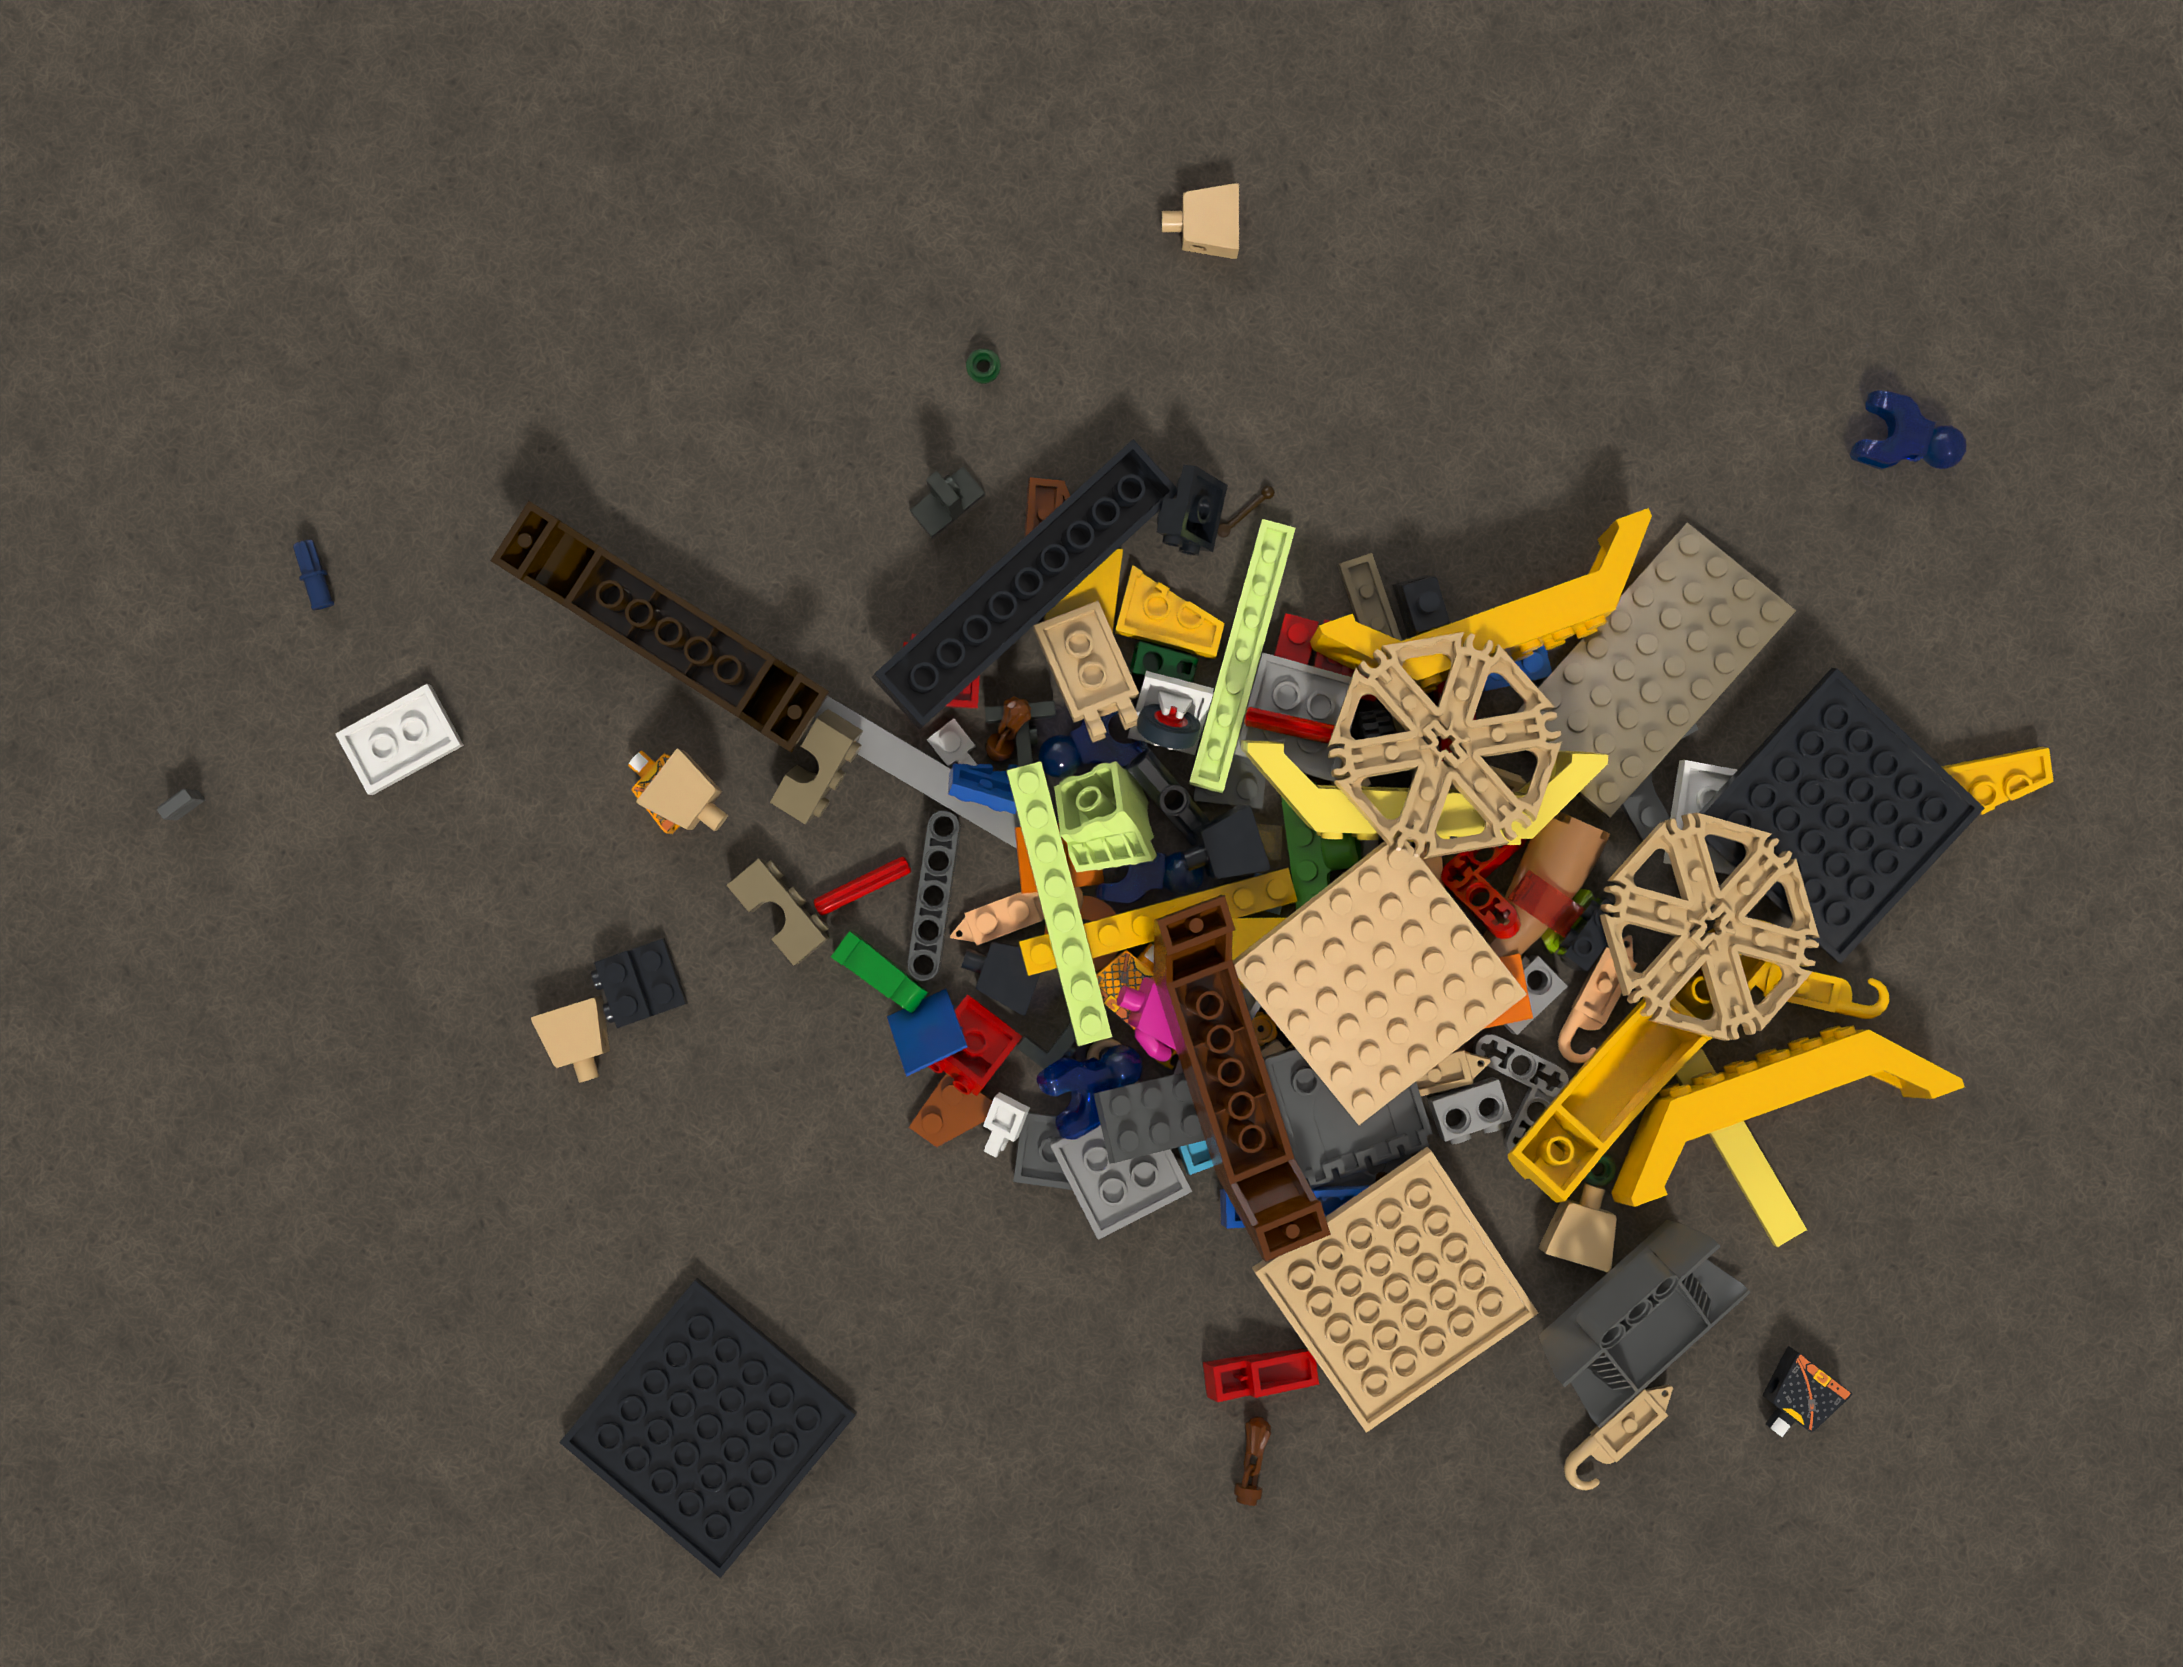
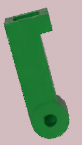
[831,931,928,1014]

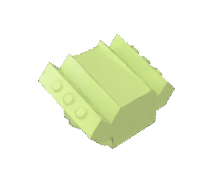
[1054,761,1157,872]

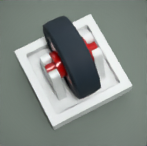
[1128,671,1214,755]

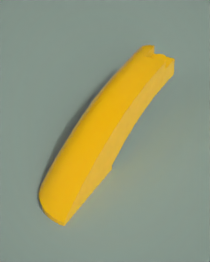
[1508,919,1775,1203]

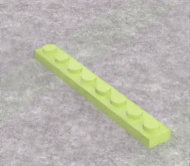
[1189,519,1295,794]
[1006,762,1112,1046]

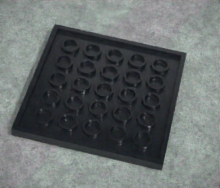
[1699,668,1985,964]
[559,1278,857,1578]

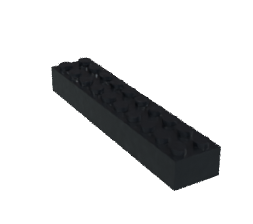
[872,439,1177,729]

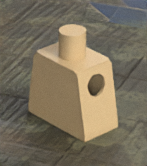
[1162,184,1239,259]
[636,748,728,831]
[531,996,610,1083]
[1539,1183,1617,1272]

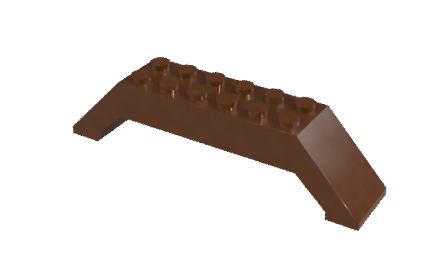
[1153,895,1331,1262]

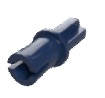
[293,540,334,611]

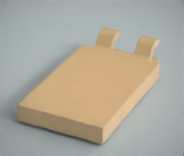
[1034,601,1139,743]

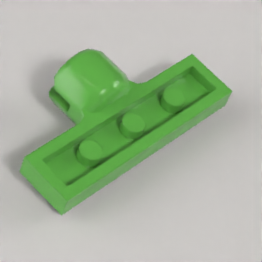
[1281,782,1361,910]

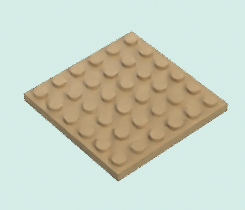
[1233,833,1527,1125]
[1252,1147,1539,1433]

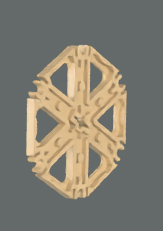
[1327,632,1562,859]
[1600,812,1820,1041]

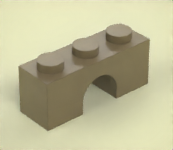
[770,709,863,825]
[726,858,829,966]

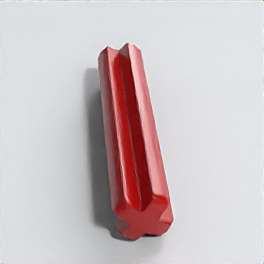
[1244,707,1341,747]
[813,857,911,915]

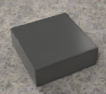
[156,789,205,820]

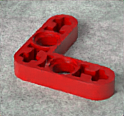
[1441,839,1527,939]

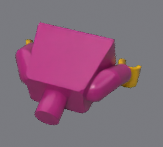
[1117,977,1178,1069]

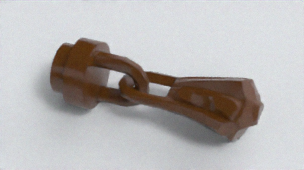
[985,697,1031,762]
[1234,1416,1272,1506]

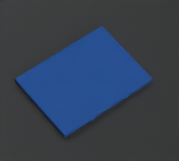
[887,988,968,1076]

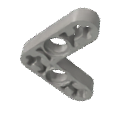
[1473,1033,1569,1153]

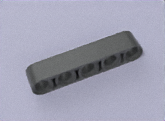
[908,811,961,981]

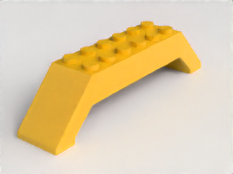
[1310,508,1652,694]
[1611,1025,1965,1207]

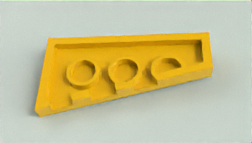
[1941,747,2054,815]

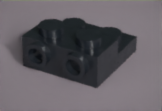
[1156,465,1228,556]
[1557,897,1614,972]
[591,938,688,1028]

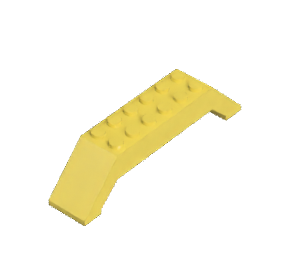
[1241,740,1608,845]

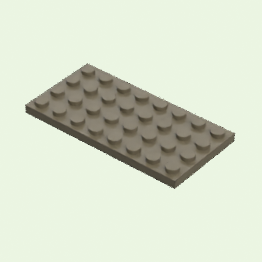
[1516,522,1796,820]

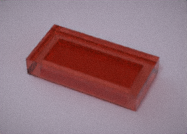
[1508,870,1585,937]

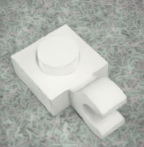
[927,718,977,768]
[983,1092,1030,1157]

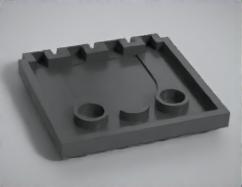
[1263,1047,1433,1189]

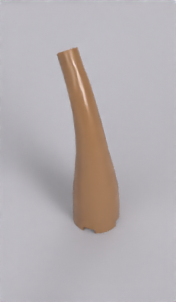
[1482,812,1610,957]

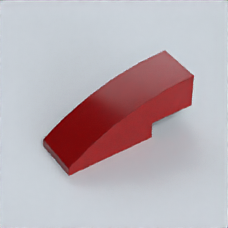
[1203,1349,1319,1402]

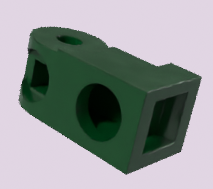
[1129,642,1198,683]

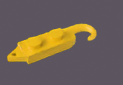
[1756,963,1889,1019]

